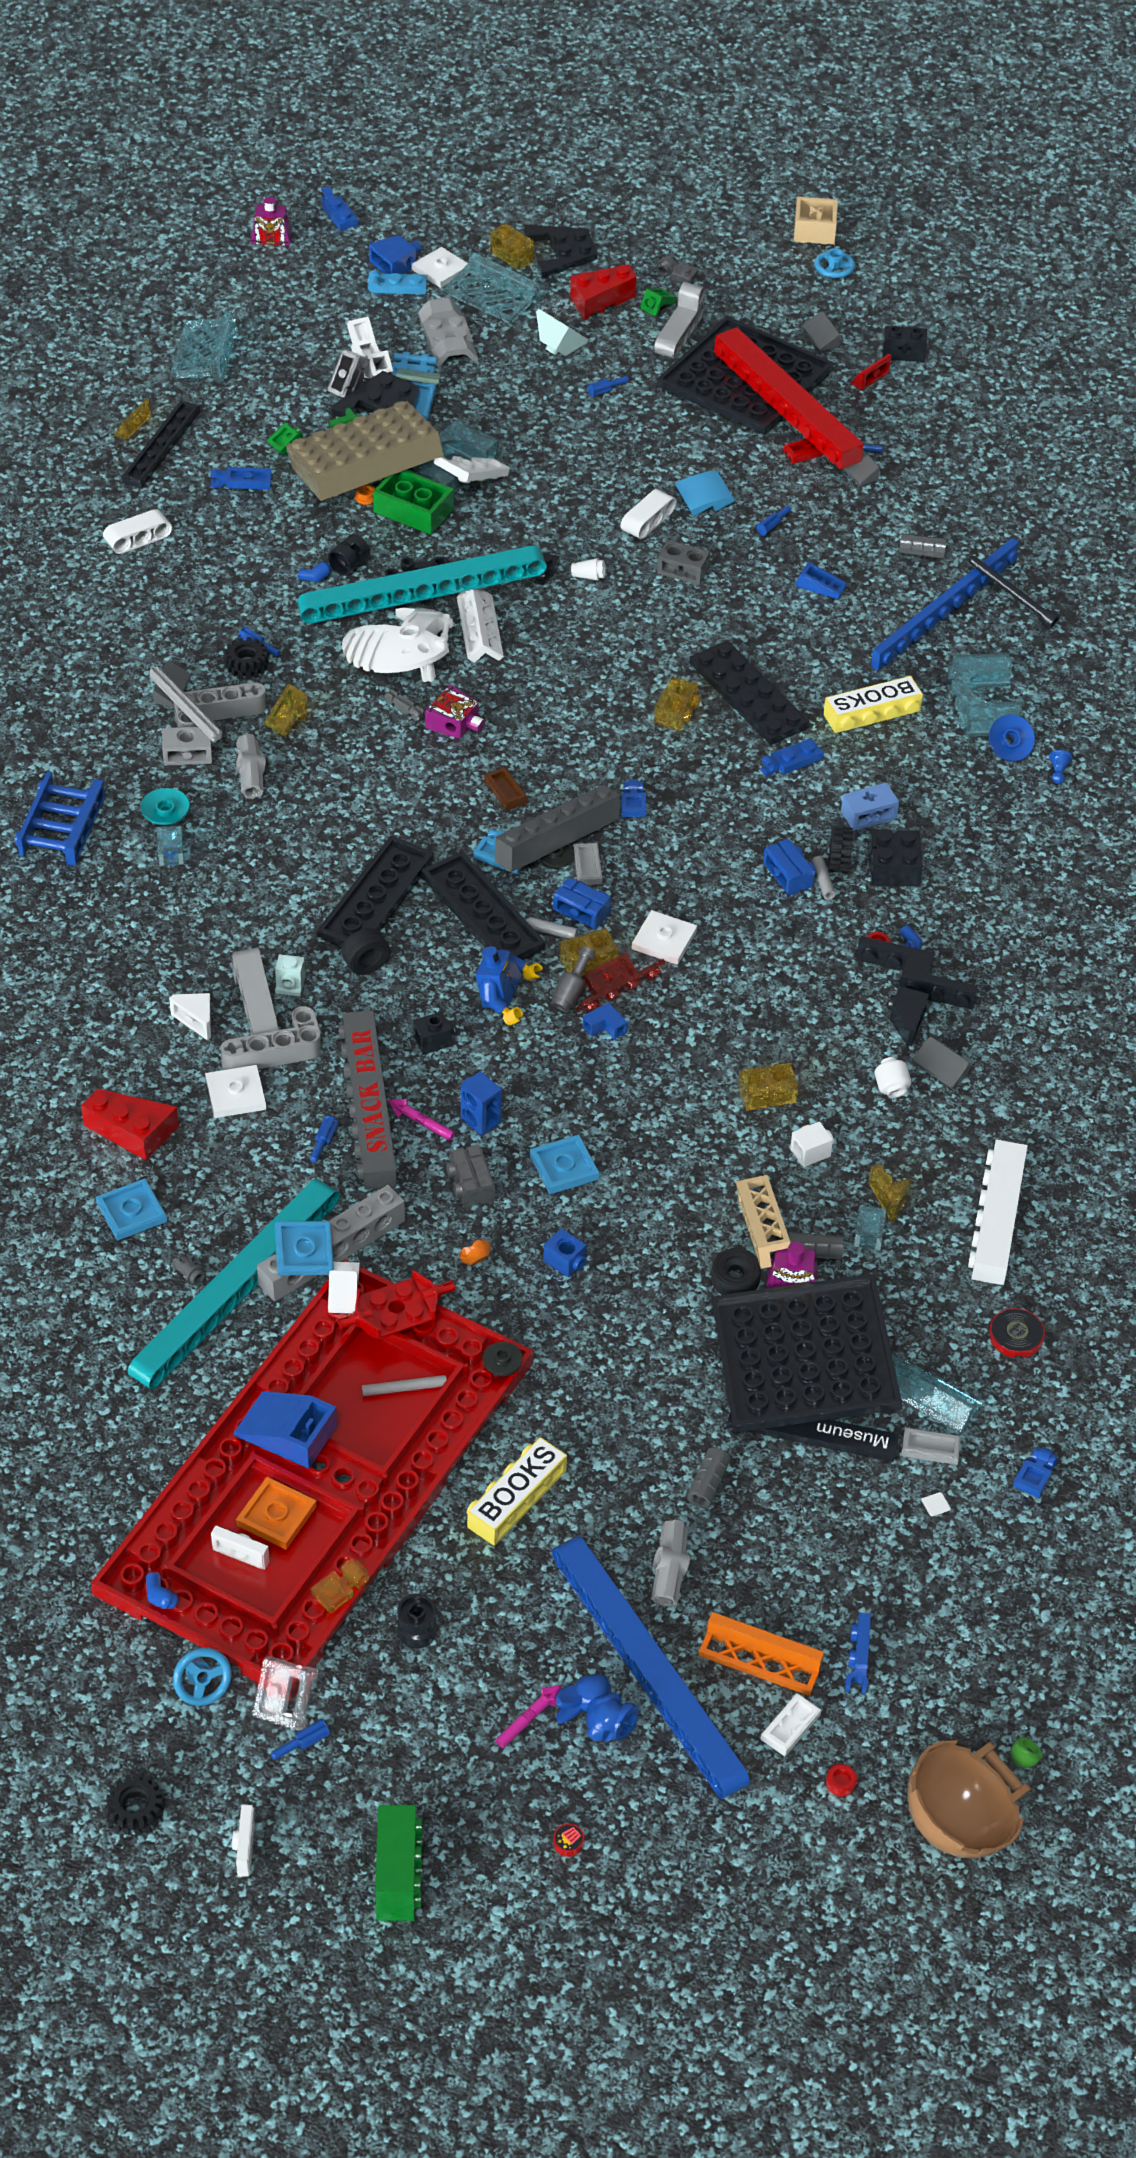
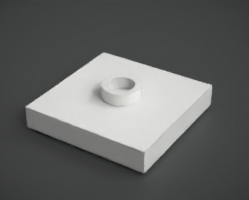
[412,247,470,288]
[631,910,697,965]
[205,1065,266,1118]

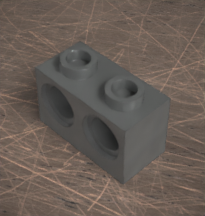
[657,540,710,585]

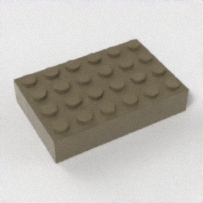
[286,401,444,501]

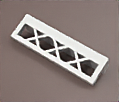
[457,588,504,663]

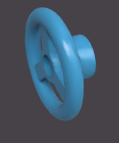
[814,248,855,278]
[173,1647,232,1706]

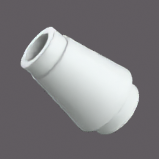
[571,558,605,581]

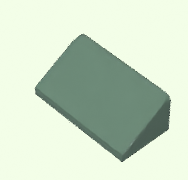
[396,368,441,390]

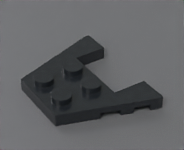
[523,224,597,279]
[331,371,420,417]

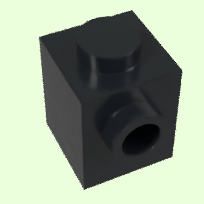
[413,1011,454,1055]

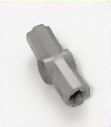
[236,733,266,799]
[651,1519,690,1607]

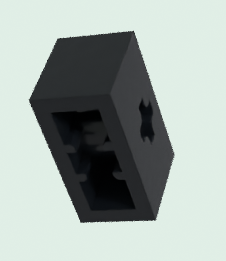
[882,325,927,362]

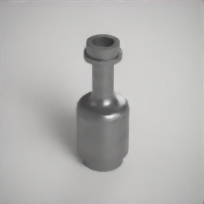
[551,946,596,1012]

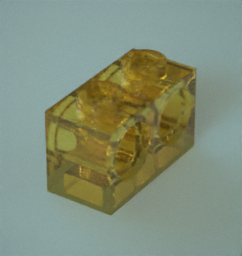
[490,223,534,270]
[654,676,701,731]
[559,928,619,977]
[738,1063,798,1111]

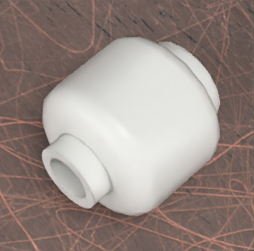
[874,1057,911,1098]

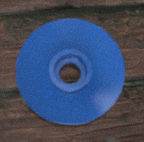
[989,714,1035,762]

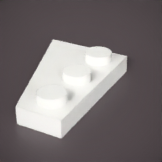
[434,456,510,483]

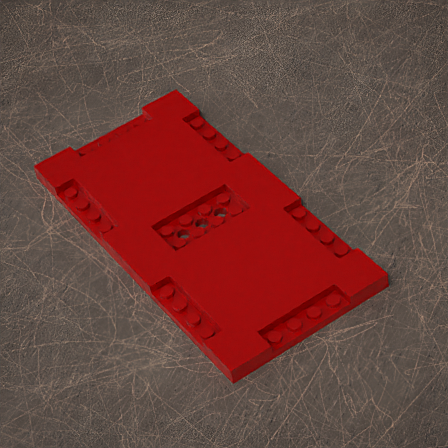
[91,1259,534,1700]

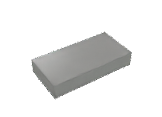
[573,843,602,885]
[901,1427,961,1465]

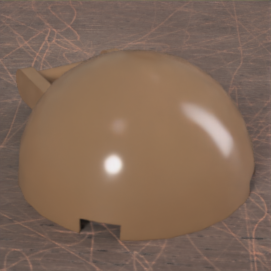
[907,1740,1031,1859]

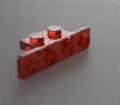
[576,952,666,1013]

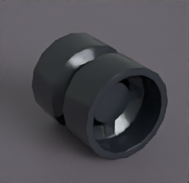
[328,534,371,576]
[397,1594,436,1649]

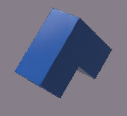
[582,1003,628,1039]

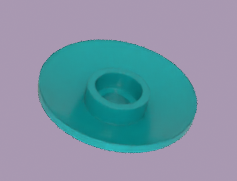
[141,788,190,825]

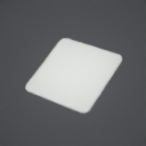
[921,1492,951,1516]

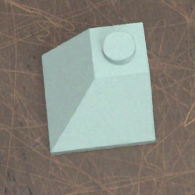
[536,309,589,356]

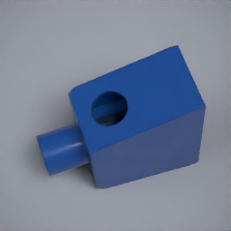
[369,235,421,274]

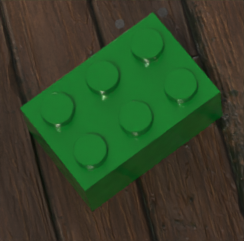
[373,470,454,535]
[375,1805,422,1921]

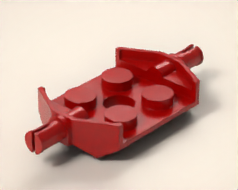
[337,1270,455,1339]

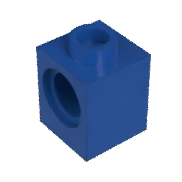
[543,1228,587,1278]

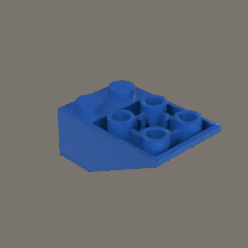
[234,1391,337,1469]

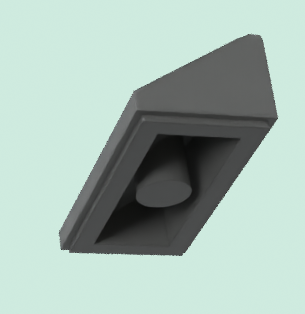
[802,311,840,352]
[843,451,880,486]
[153,661,191,707]
[912,1037,970,1089]

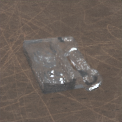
[252,1656,318,1730]

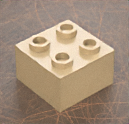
[794,197,838,245]

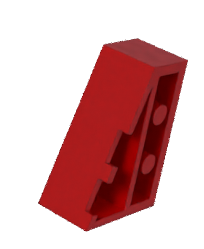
[570,264,637,321]
[81,1089,179,1161]

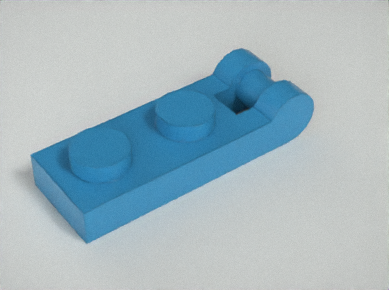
[368,270,427,294]

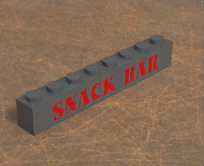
[338,1010,396,1190]

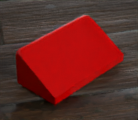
[851,354,891,391]

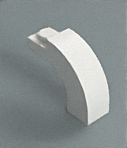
[347,317,393,379]

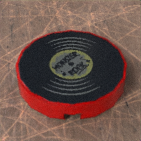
[989,1308,1045,1358]

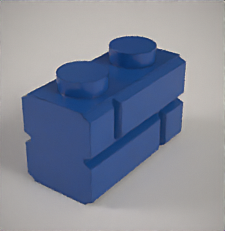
[763,839,816,896]
[553,877,612,930]

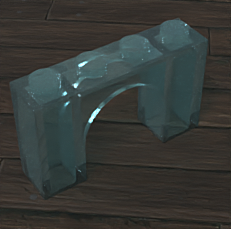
[406,420,499,495]
[948,653,1024,737]

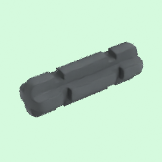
[385,689,425,721]

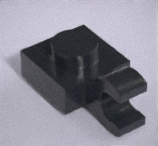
[534,553,560,585]

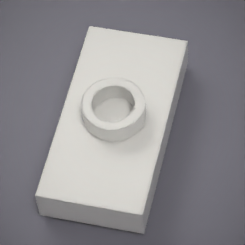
[211,1526,270,1570]
[761,1693,821,1756]
[232,1805,255,1877]

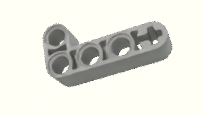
[654,282,705,359]
[174,683,266,728]
[232,947,279,1035]
[220,1006,321,1070]

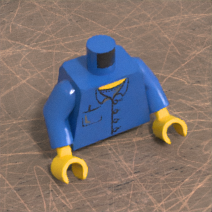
[476,946,543,1025]

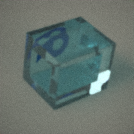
[157,826,184,866]
[854,1205,886,1250]

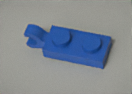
[321,186,358,231]
[210,467,272,490]
[760,738,824,776]
[845,1612,871,1694]

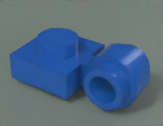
[621,779,646,817]
[1013,1447,1058,1498]

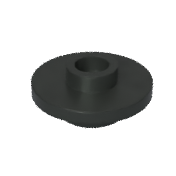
[539,845,573,868]
[483,1342,522,1376]

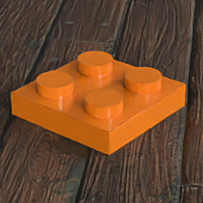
[236,1477,317,1550]

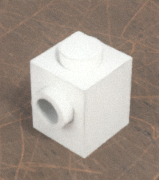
[790,1122,834,1167]

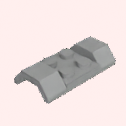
[418,298,478,367]

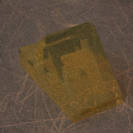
[264,683,308,737]
[869,1164,911,1223]

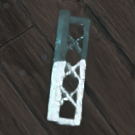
[891,1352,983,1433]

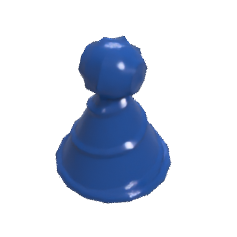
[1049,750,1073,784]

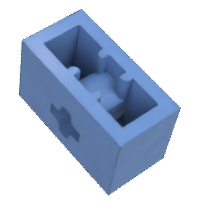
[841,782,899,831]

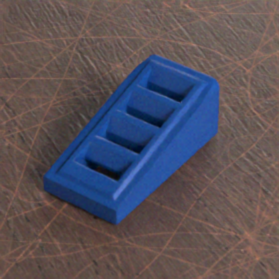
[795,562,848,599]

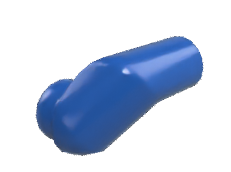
[298,562,331,582]
[900,925,923,949]
[146,1573,178,1609]

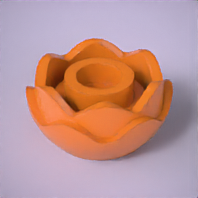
[459,1238,491,1266]

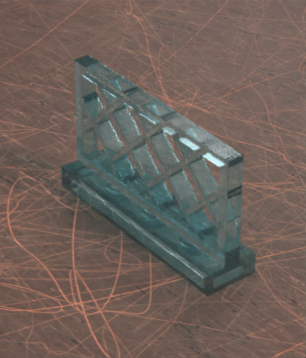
[444,252,541,324]
[171,312,237,382]

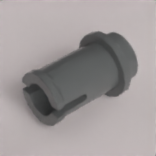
[172,1253,206,1285]

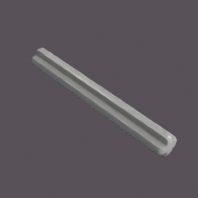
[149,667,223,742]

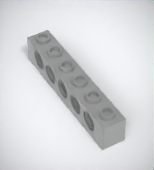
[257,1185,405,1302]

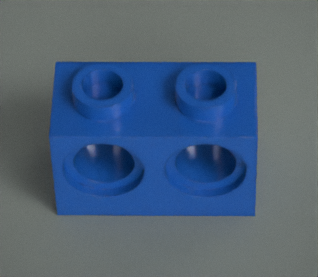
[461,1071,502,1136]

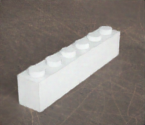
[968,1140,1027,1285]

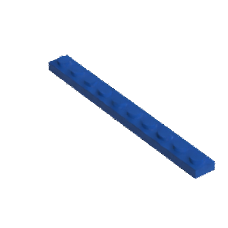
[871,538,1019,671]

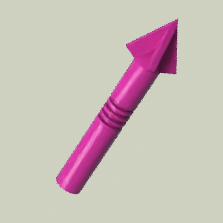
[388,1099,455,1141]
[495,1684,562,1748]

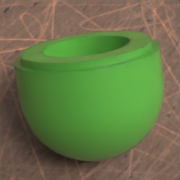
[1010,1737,1042,1768]

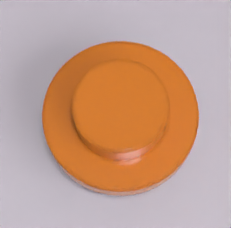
[355,485,375,505]

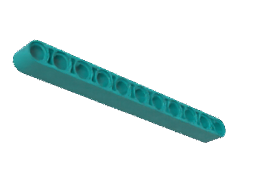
[297,546,546,623]
[128,1178,340,1389]

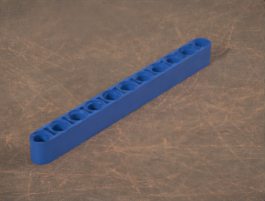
[552,1536,750,1799]

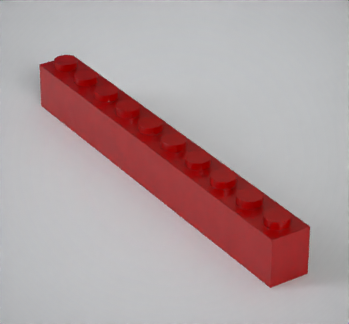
[714,327,864,470]

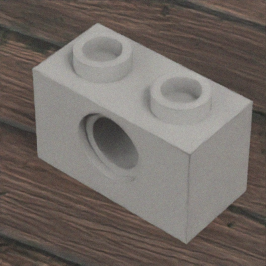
[162,727,212,766]

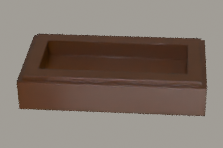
[484,767,528,811]

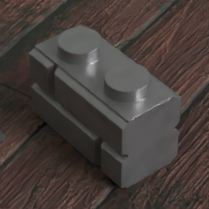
[327,349,370,398]
[446,1145,495,1207]

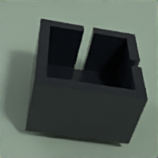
[868,830,923,887]

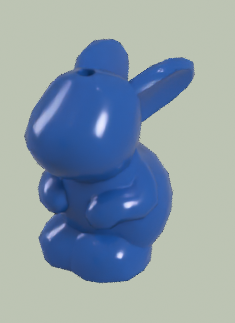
[556,1674,639,1742]

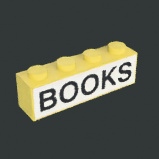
[823,676,923,733]
[467,1437,567,1546]

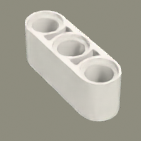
[621,489,676,539]
[103,509,172,554]

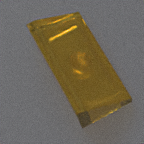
[114,398,151,440]

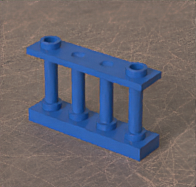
[15,771,105,866]

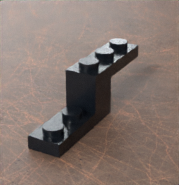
[856,936,978,1010]

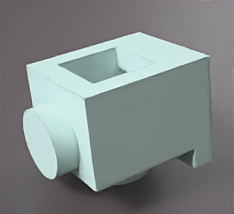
[275,954,305,996]

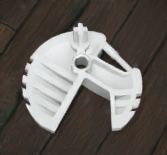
[342,608,453,682]

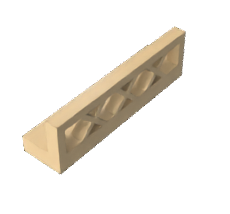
[736,1175,790,1269]

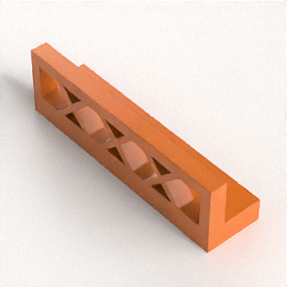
[698,1612,824,1696]

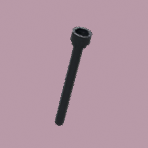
[968,556,1060,630]

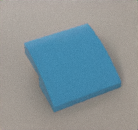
[674,471,735,516]

